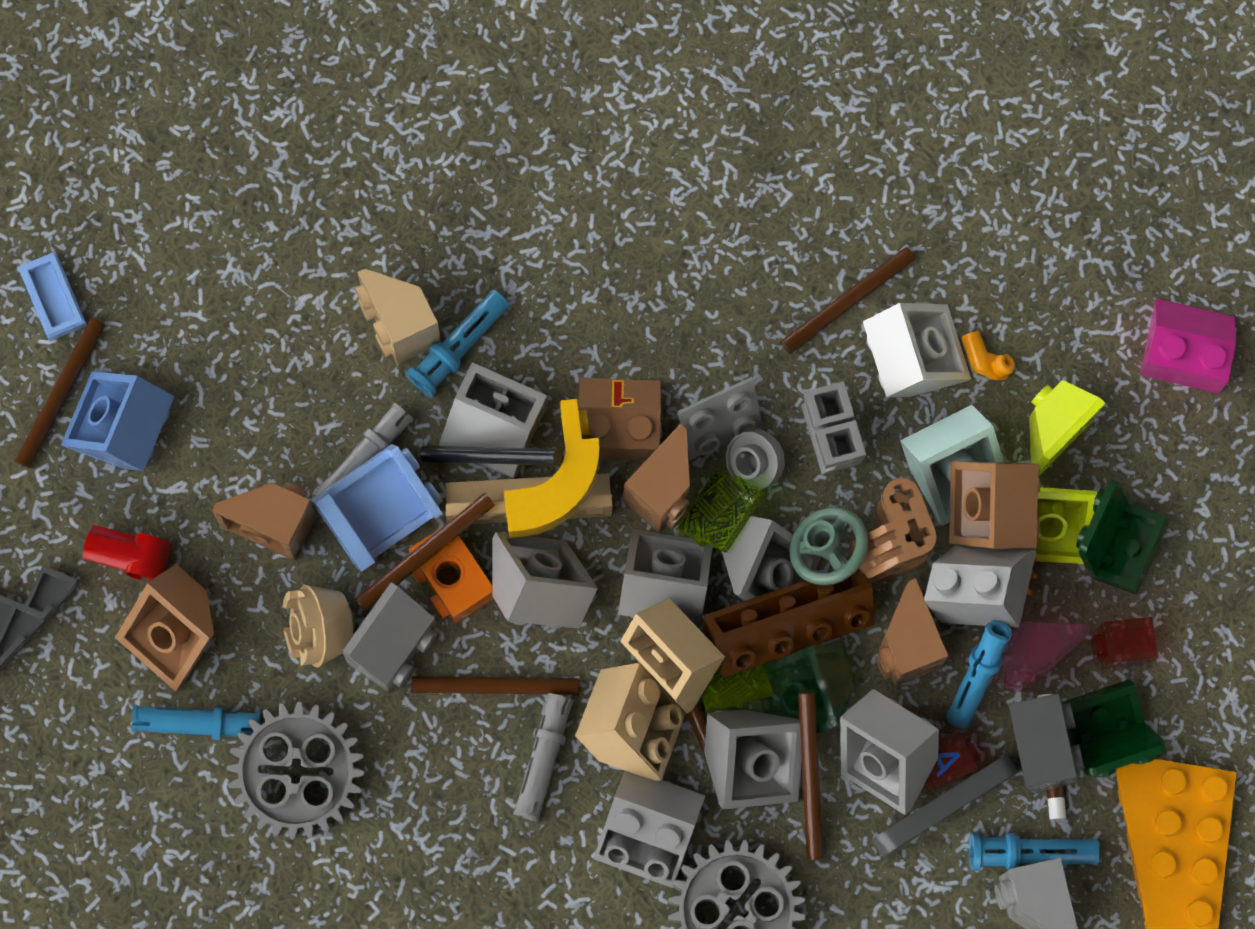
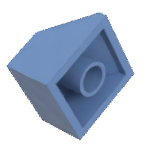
[61,371,175,471]

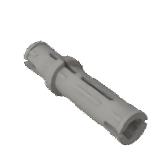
[312,403,414,497]
[513,693,574,822]

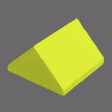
[1034,487,1097,564]

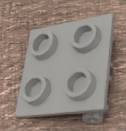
[675,377,763,460]

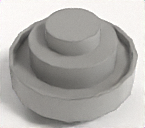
[726,429,785,490]

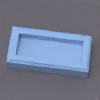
[18,251,87,341]

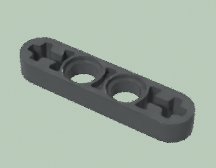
[871,754,1020,857]

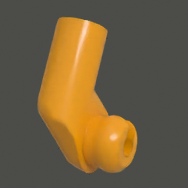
[961,331,1015,381]

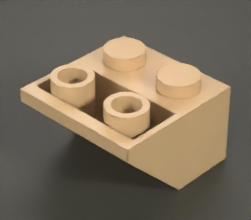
[355,269,441,365]
[621,598,725,714]
[575,663,686,781]

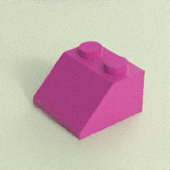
[1140,298,1236,394]

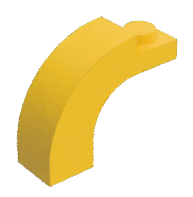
[504,399,599,539]

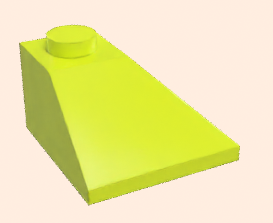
[1029,380,1105,476]

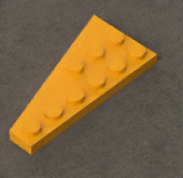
[1115,759,1237,929]

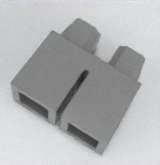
[801,381,866,475]

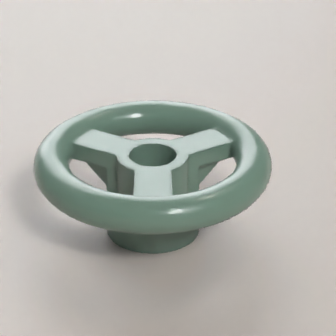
[789,507,868,585]

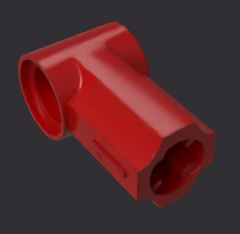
[82,525,172,582]

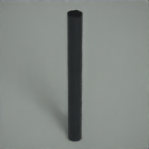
[420,446,563,466]

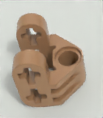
[849,478,937,583]

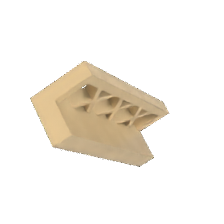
[445,473,612,524]

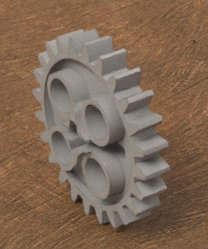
[227,702,364,840]
[668,840,805,929]

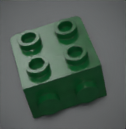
[1076,480,1169,595]
[1062,679,1167,778]

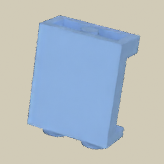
[310,444,443,572]

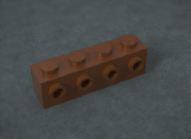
[702,569,875,678]

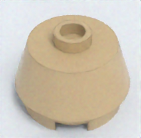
[283,585,355,667]

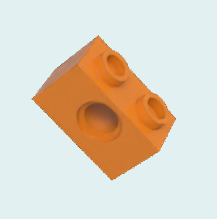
[408,528,494,624]

